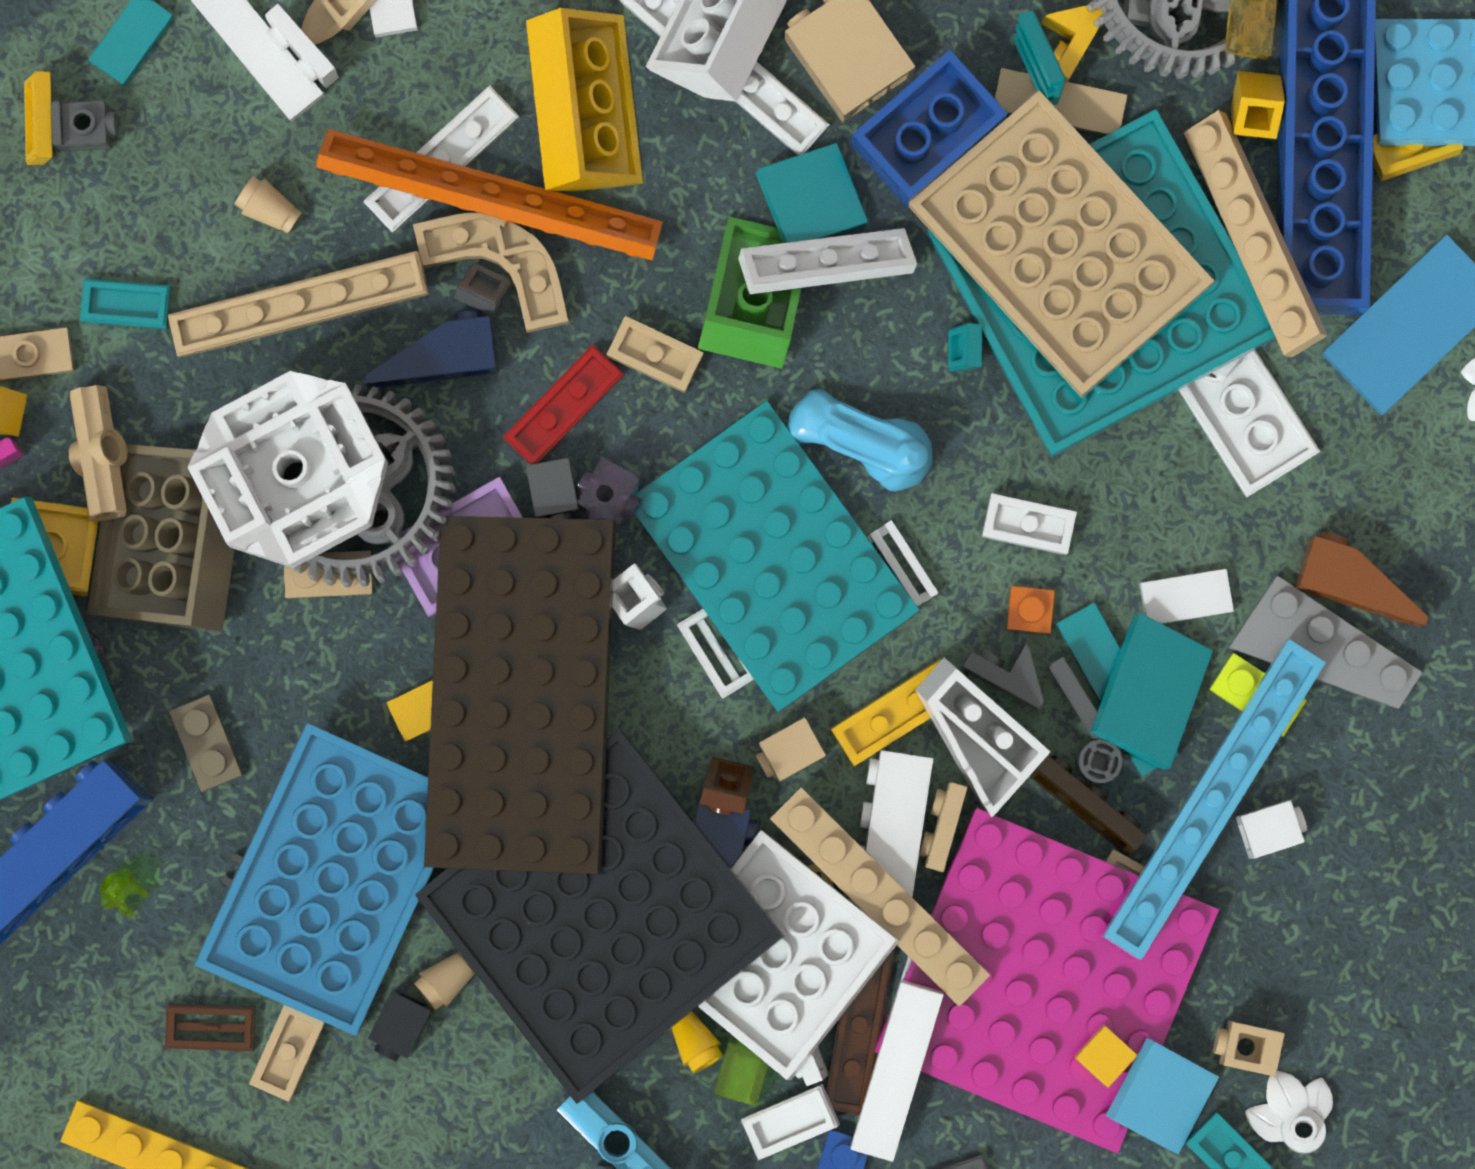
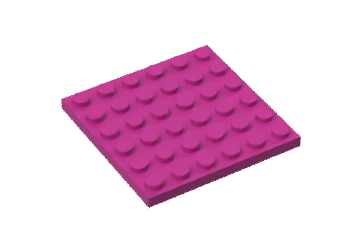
[874,807,1219,1154]

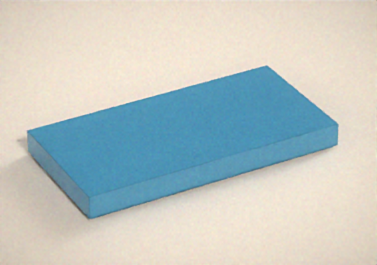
[1321,235,1475,416]

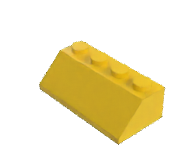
[526,8,643,192]

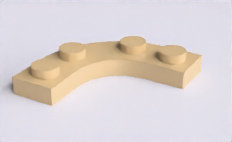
[413,212,569,333]

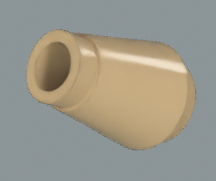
[234,176,302,234]
[413,952,475,1011]

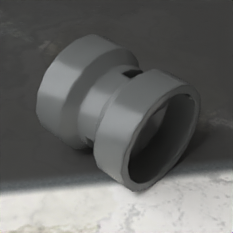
[1075,739,1123,784]

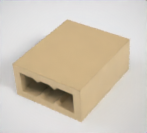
[784,0,915,123]

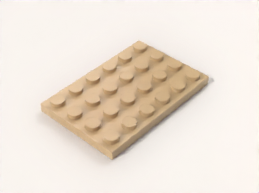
[908,90,1214,398]

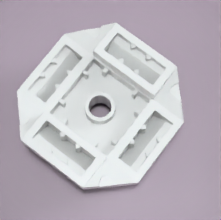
[188,371,388,568]

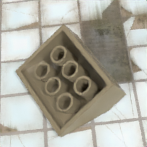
[87,444,235,632]

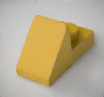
[1040,5,1102,83]

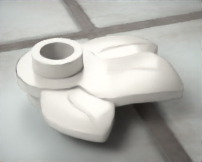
[1245,1071,1333,1154]

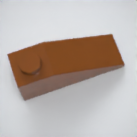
[1294,532,1428,627]

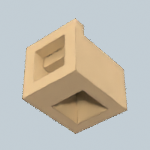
[1213,1020,1285,1077]

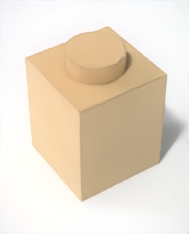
[755,717,826,782]

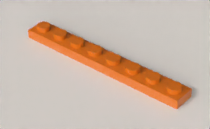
[316,129,663,261]

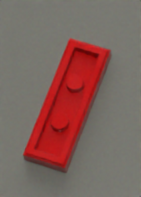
[502,344,624,465]

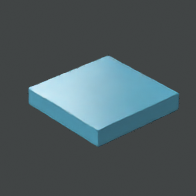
[1106,1038,1219,1155]

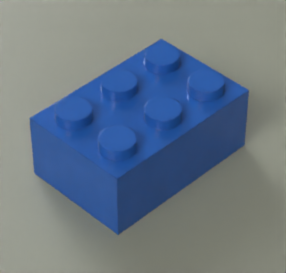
[850,50,1008,208]

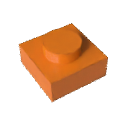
[1006,586,1055,634]

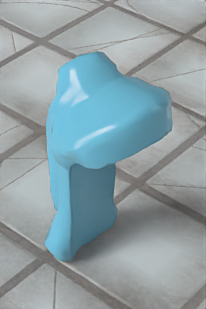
[787,389,933,492]

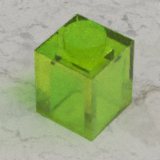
[714,1040,768,1106]

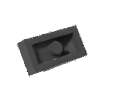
[961,642,1044,711]

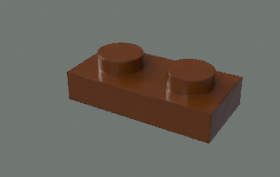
[700,757,754,815]

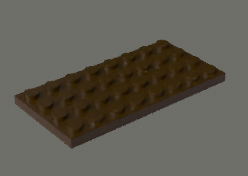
[424,516,616,874]

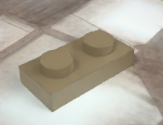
[169,695,243,792]

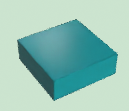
[948,323,982,372]

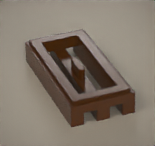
[165,1004,256,1051]

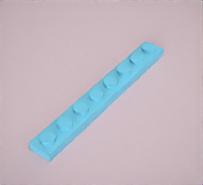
[1102,639,1326,960]

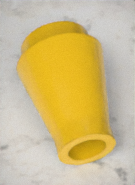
[672,1012,723,1074]

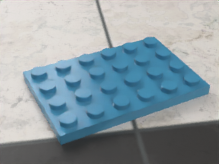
[194,722,434,1036]

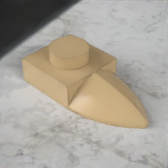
[301,0,377,45]

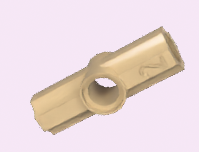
[69,385,128,522]

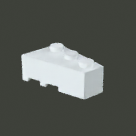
[915,657,1050,817]

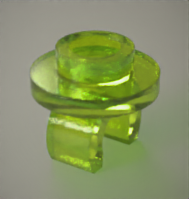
[99,868,149,917]

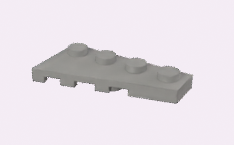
[1228,575,1423,709]

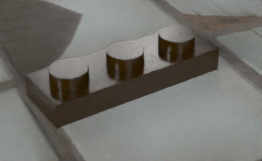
[1029,755,1147,856]

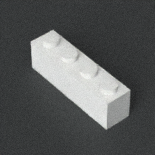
[848,750,933,906]

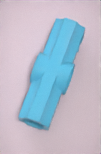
[557,1092,672,1169]

